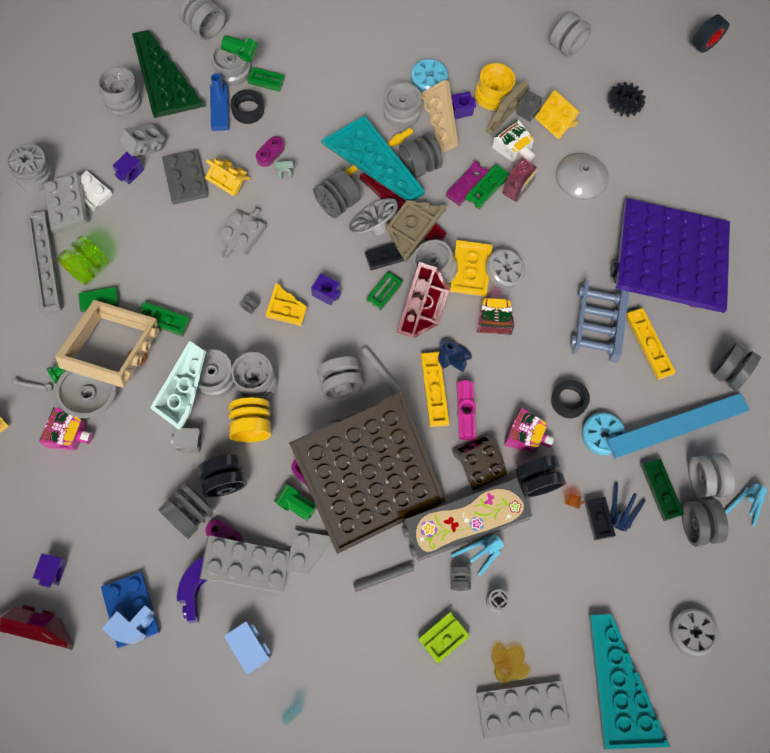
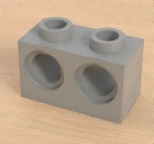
[119,124,165,156]

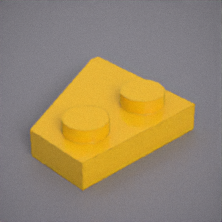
[265,283,307,326]

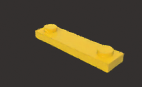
[626,307,676,380]
[420,352,450,427]

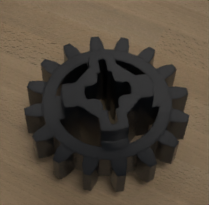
[608,82,646,117]

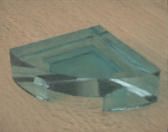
[282,705,303,726]

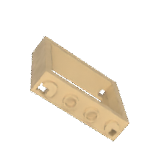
[55,300,159,388]

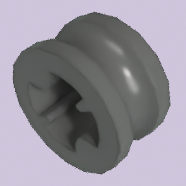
[239,296,258,314]

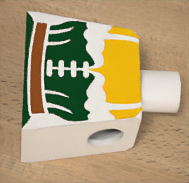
[492,120,535,162]

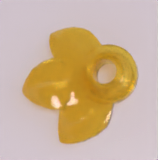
[491,643,531,683]

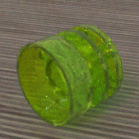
[57,235,109,286]

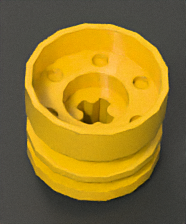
[474,63,516,111]
[228,397,271,443]

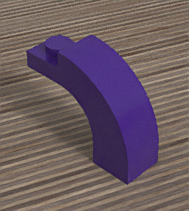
[177,557,208,624]

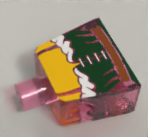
[502,159,537,203]
[476,290,514,335]

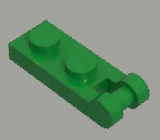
[465,164,510,210]
[139,302,191,337]

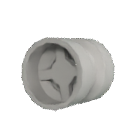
[486,589,510,613]

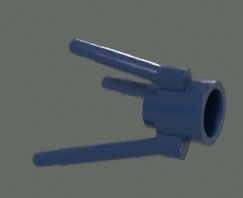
[611,482,646,532]

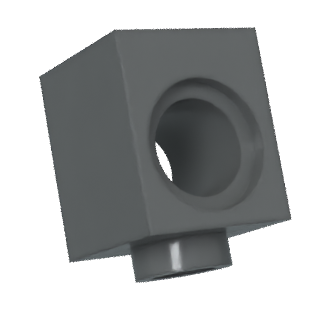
[516,90,543,122]

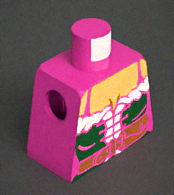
[39,407,93,451]
[504,408,554,453]

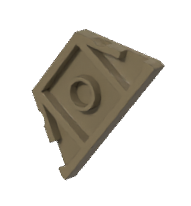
[486,80,530,135]
[386,200,446,262]

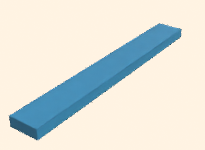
[606,393,750,459]

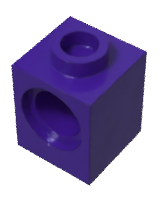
[451,91,476,120]
[112,152,144,185]
[311,273,341,306]
[33,553,67,588]

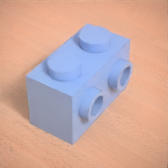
[224,622,271,675]

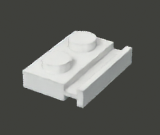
[80,171,113,212]

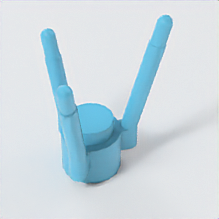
[725,483,768,526]
[451,534,504,576]

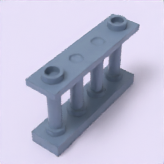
[570,280,629,362]

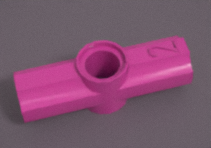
[457,380,476,441]

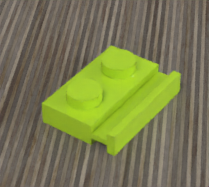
[418,612,470,665]

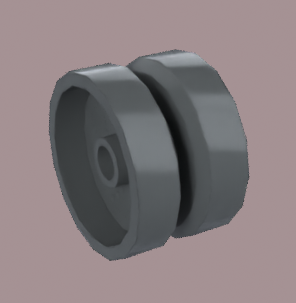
[713,342,761,391]
[682,498,729,547]

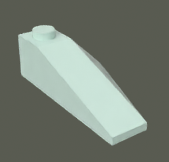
[150,341,206,430]

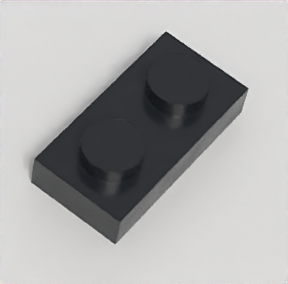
[365,244,404,271]
[584,497,616,541]

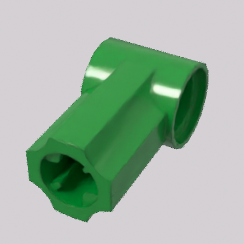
[221,35,259,62]
[274,484,317,521]

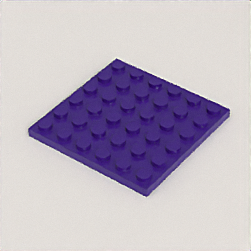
[616,198,730,313]

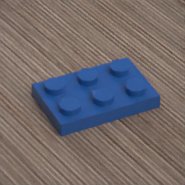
[101,572,160,648]

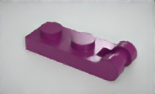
[446,161,490,206]

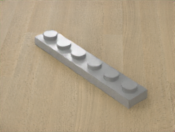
[26,211,61,314]

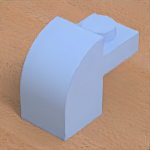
[102,606,155,644]

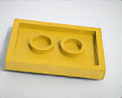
[450,240,492,297]

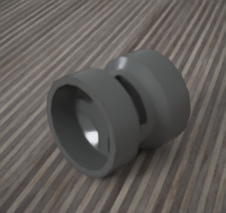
[450,567,471,591]

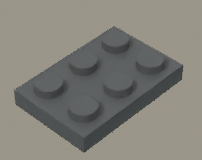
[162,149,208,205]

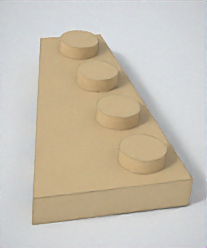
[421,80,459,152]

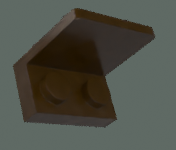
[452,434,507,490]

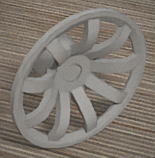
[349,198,398,236]

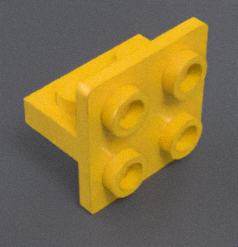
[535,90,580,139]
[205,158,251,196]

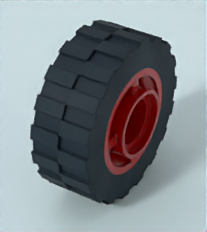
[692,14,730,53]

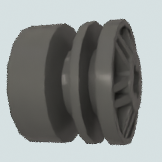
[399,133,443,179]
[313,170,361,219]
[158,484,214,539]

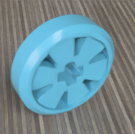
[411,59,448,92]
[582,412,626,456]

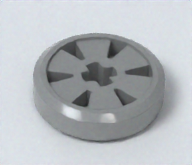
[486,248,525,289]
[670,608,719,656]

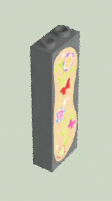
[401,478,533,561]

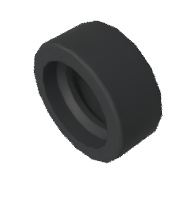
[231,89,264,124]
[551,380,590,419]

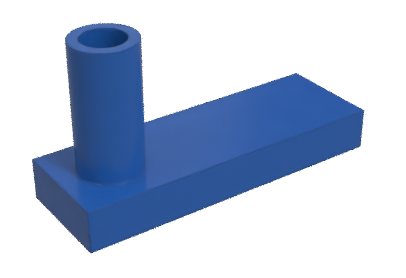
[210,73,229,131]

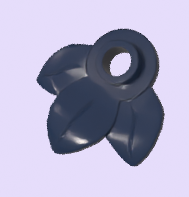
[438,340,472,372]

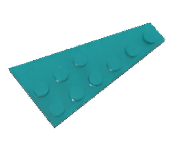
[321,115,425,201]
[589,614,670,750]

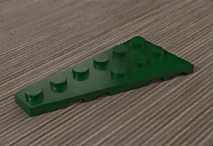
[132,30,204,118]

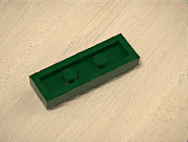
[641,459,684,521]

